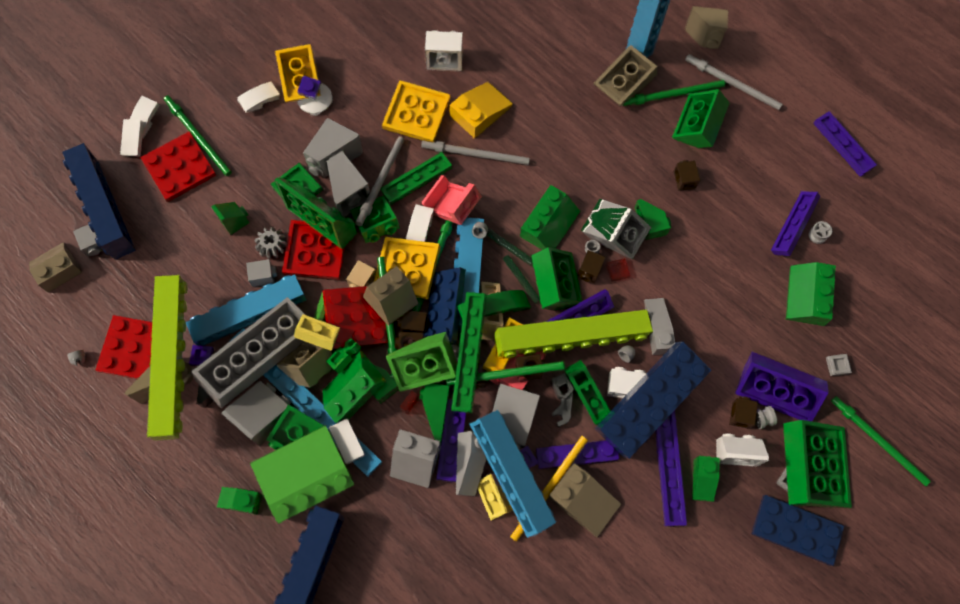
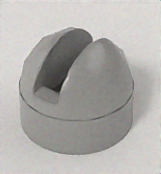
[472,222,488,239]
[585,240,600,254]
[618,345,635,363]
[67,350,86,366]

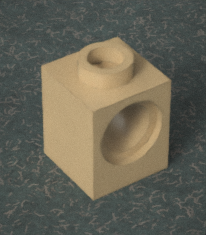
[346,260,376,287]

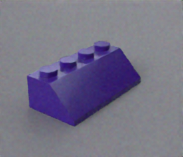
[735,352,829,421]

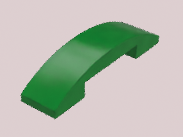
[457,290,531,320]

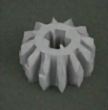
[255,226,287,259]

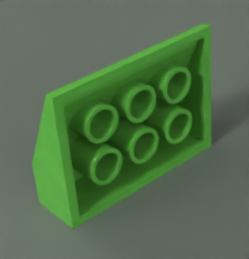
[250,425,354,523]

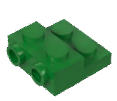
[350,195,400,243]
[266,404,323,450]

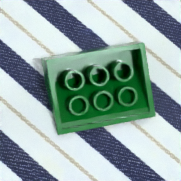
[275,177,357,249]
[783,420,852,508]

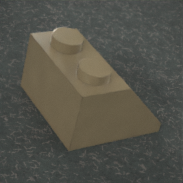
[685,6,728,49]
[29,242,82,292]
[363,266,418,326]
[276,341,332,388]

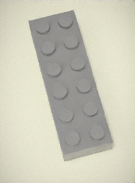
[192,297,305,409]

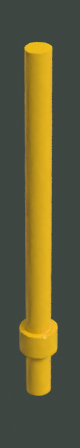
[510,436,588,542]

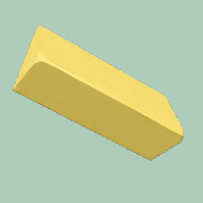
[294,314,340,351]
[478,473,513,520]

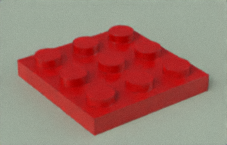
[140,131,217,203]
[282,220,345,280]
[322,286,388,349]
[95,315,153,379]

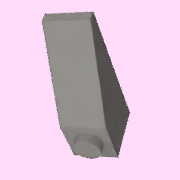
[644,298,675,355]
[456,431,486,496]

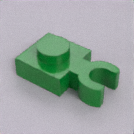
[326,338,361,374]

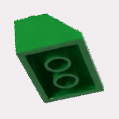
[672,89,730,148]
[520,185,580,250]
[531,247,583,311]
[786,262,836,326]
[322,351,386,423]

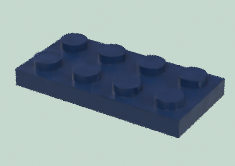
[424,267,466,345]
[751,495,844,566]

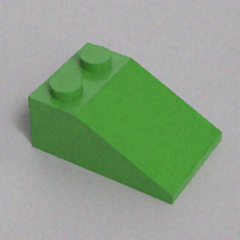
[386,332,457,392]

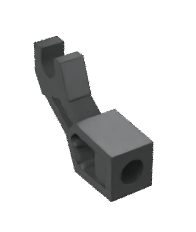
[550,373,574,428]

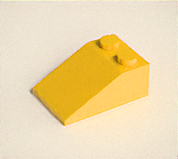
[275,44,321,103]
[449,82,513,139]

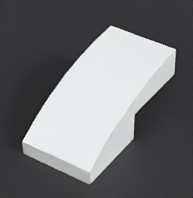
[237,82,280,113]
[130,96,159,138]
[406,204,434,242]

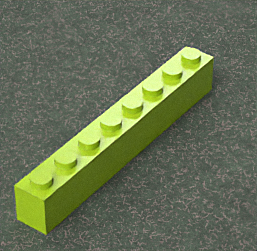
[147,275,188,441]
[494,310,653,358]

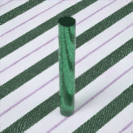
[486,228,533,266]
[503,255,540,304]

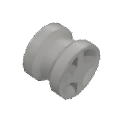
[808,221,832,244]
[755,406,777,429]

